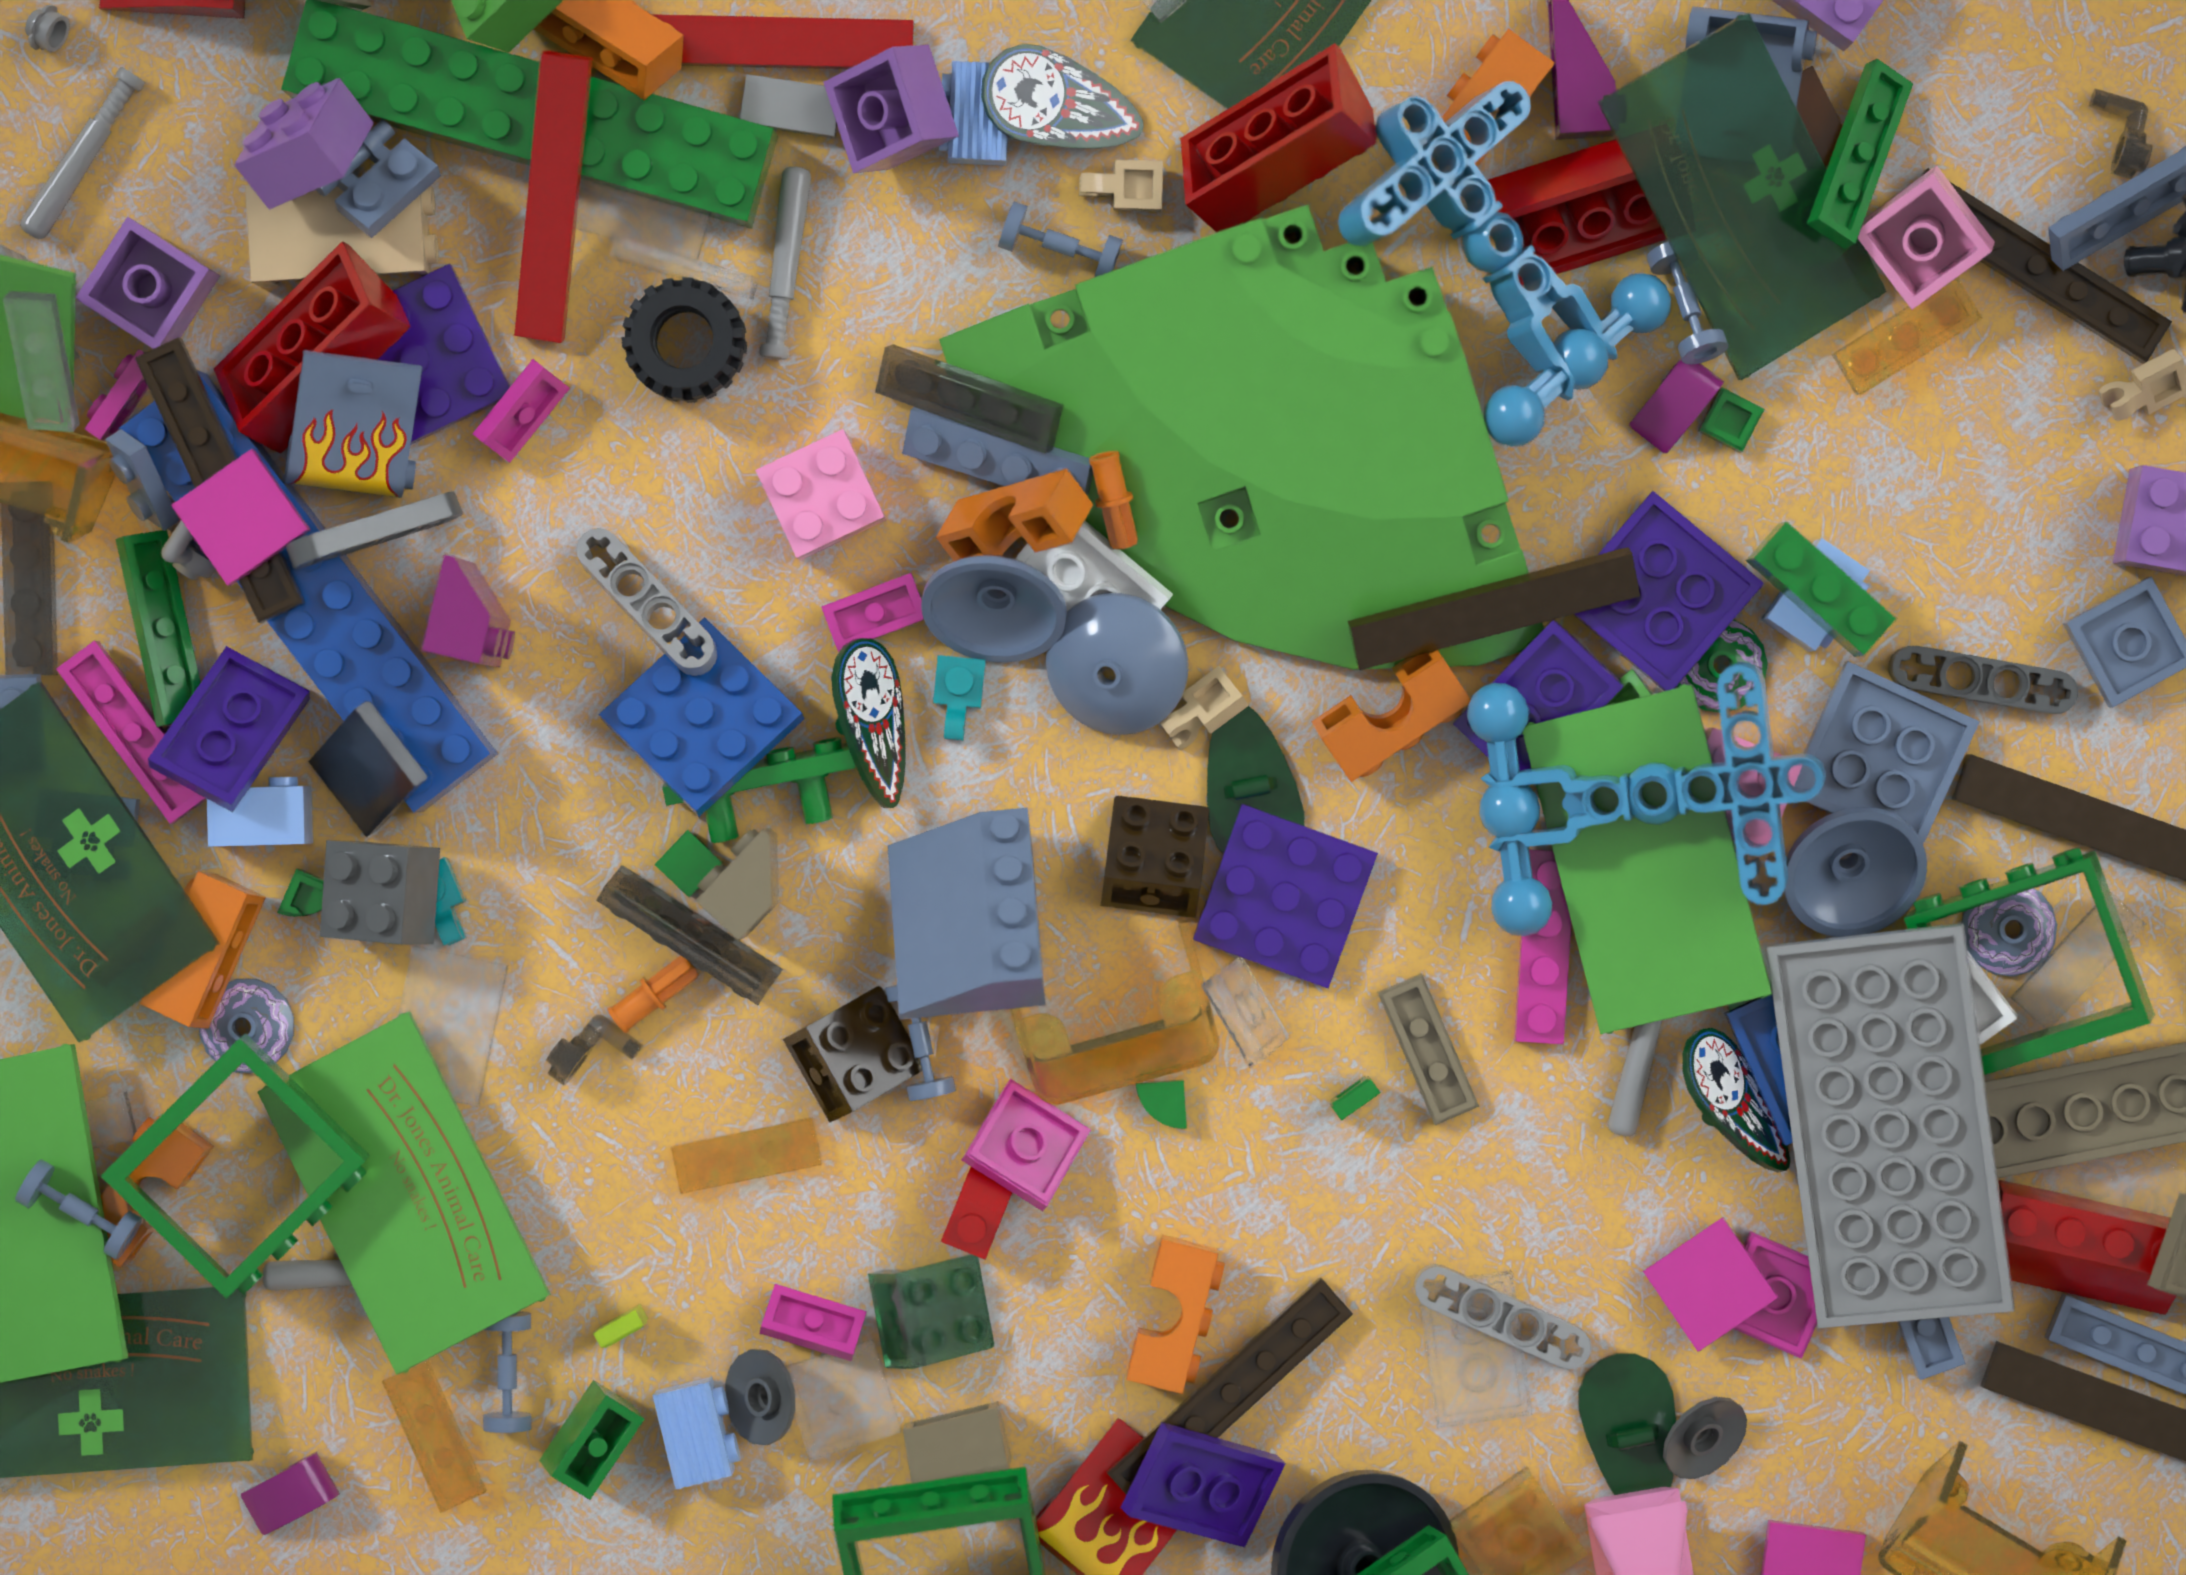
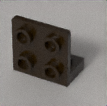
[1101,796,1209,918]
[783,986,922,1123]

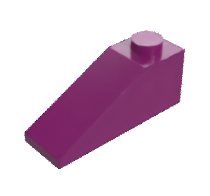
[1547,0,1626,140]

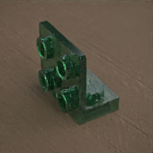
[868,1254,994,1369]

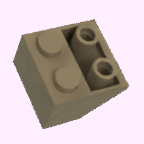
[695,828,779,941]
[903,1401,1012,1483]

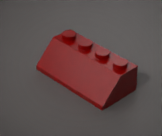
[1180,43,1377,233]
[1487,123,1695,286]
[213,241,411,454]
[1998,1179,2177,1315]

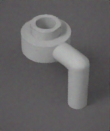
[161,520,216,580]

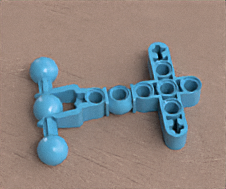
[1338,81,1671,447]
[1467,662,1826,936]

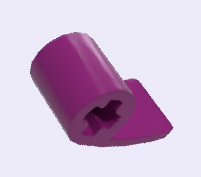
[1629,358,1724,453]
[241,1452,340,1535]

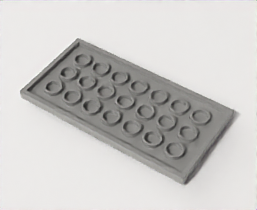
[1766,923,2015,1328]

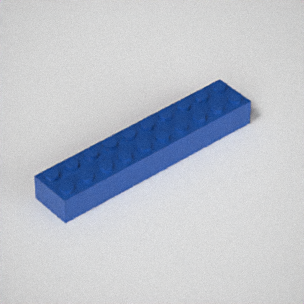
[119,370,498,813]

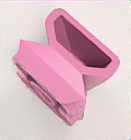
[1584,1487,1694,1575]

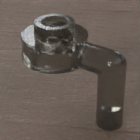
[2089,88,2152,179]
[546,1015,643,1086]

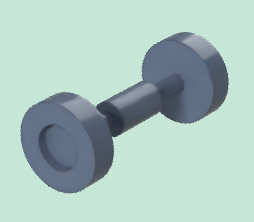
[998,201,1123,278]
[1646,239,1729,364]
[885,985,956,1101]
[15,1159,143,1260]
[483,1311,532,1433]

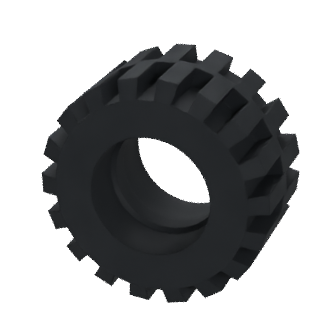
[621,277,748,403]

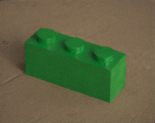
[1746,521,1897,657]

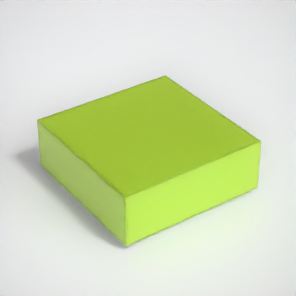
[593,1304,648,1349]

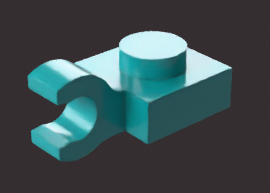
[933,655,986,741]
[435,857,466,946]

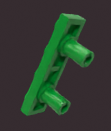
[662,737,856,843]

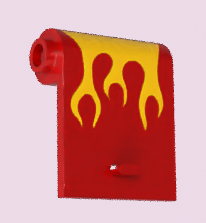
[1035,1418,1177,1575]

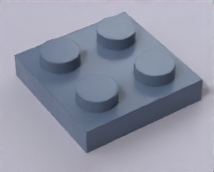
[2063,577,2186,708]

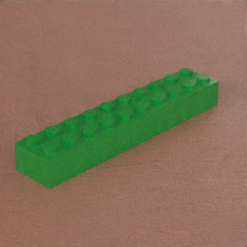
[281,0,778,229]

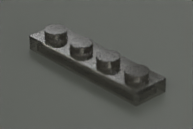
[875,344,1064,453]
[0,483,58,676]
[596,865,783,1005]

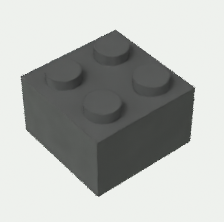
[320,840,440,945]

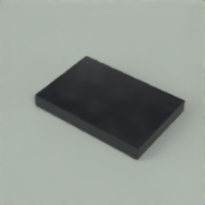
[308,700,427,837]

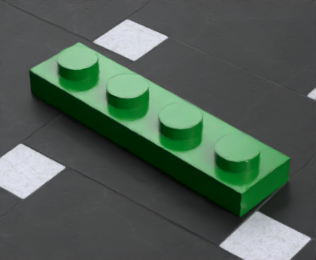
[1807,59,1913,249]
[115,529,201,727]

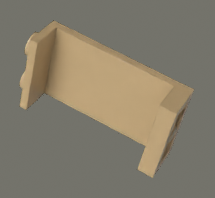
[245,185,439,287]

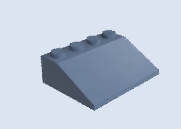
[888,807,1046,1020]

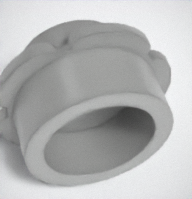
[25,5,70,52]

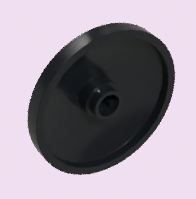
[1271,1470,1459,1575]

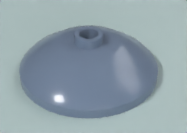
[921,555,1067,662]
[1046,593,1189,735]
[1784,807,1927,937]

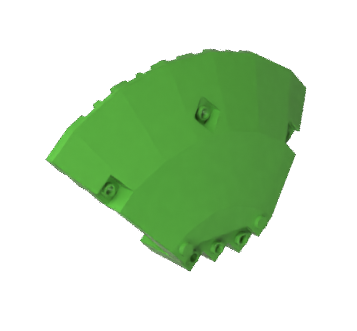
[939,205,1544,670]

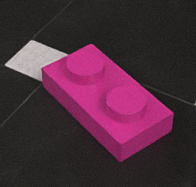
[85,349,149,442]
[473,359,570,463]
[821,573,924,652]
[759,1284,867,1361]

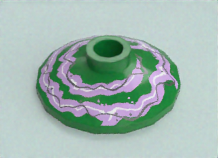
[1677,620,1768,713]

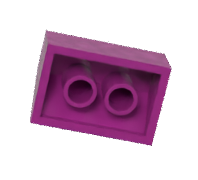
[422,554,515,667]

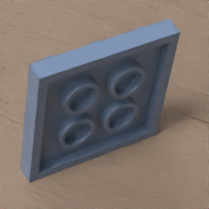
[1794,661,1980,844]

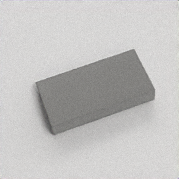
[740,74,837,138]

